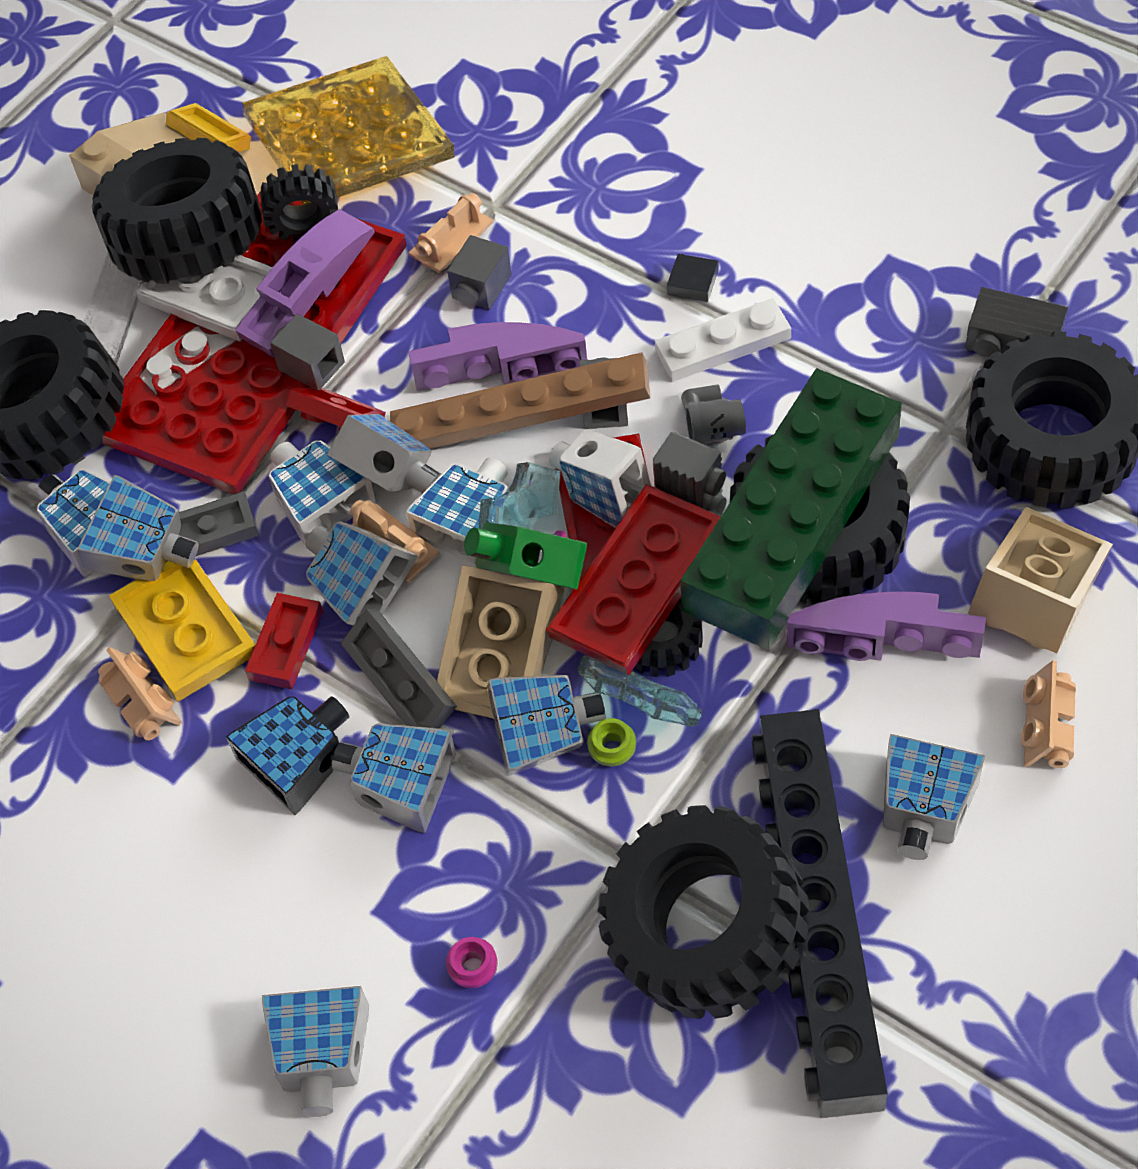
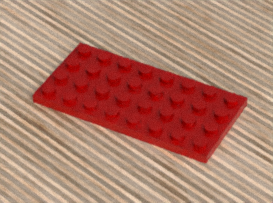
[101,190,407,494]

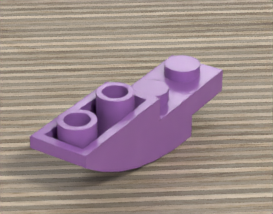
[235,209,375,358]
[408,322,588,391]
[787,592,986,661]

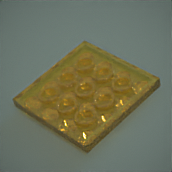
[242,56,455,205]

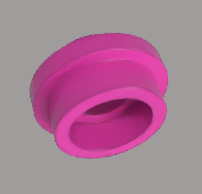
[446,937,498,988]

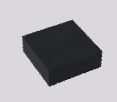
[667,254,719,302]

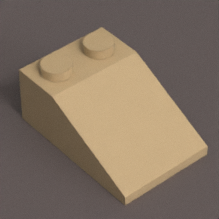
[69,112,190,195]
[967,507,1113,654]
[437,565,564,719]

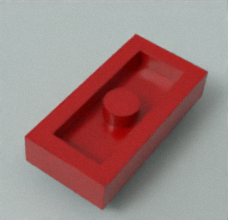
[286,385,386,431]
[245,593,323,690]

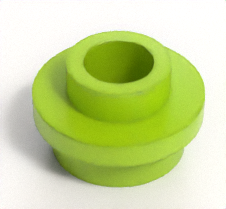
[587,718,636,766]

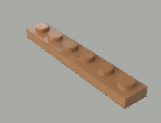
[390,352,651,449]

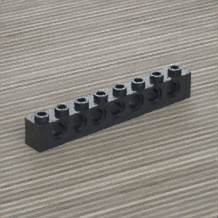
[751,709,888,1118]

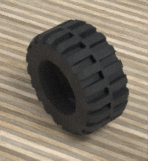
[91,137,262,284]
[0,310,124,479]
[966,331,1138,508]
[729,434,910,604]
[597,805,809,1019]

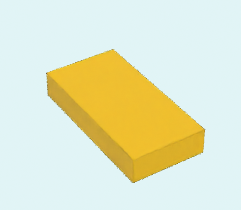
[166,103,251,153]

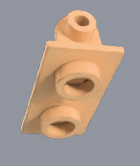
[408,193,494,274]
[350,500,440,583]
[98,647,182,741]
[1021,660,1076,768]

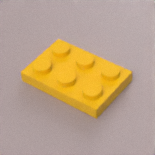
[109,559,255,702]

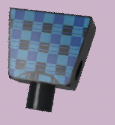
[226,696,350,815]

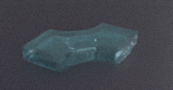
[478,462,560,529]
[577,655,703,727]

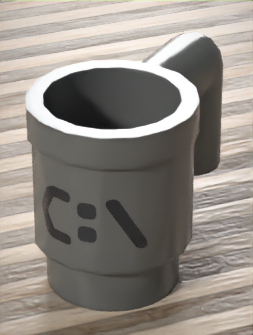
[681,384,746,444]

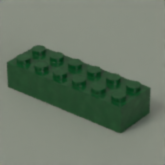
[680,368,902,651]

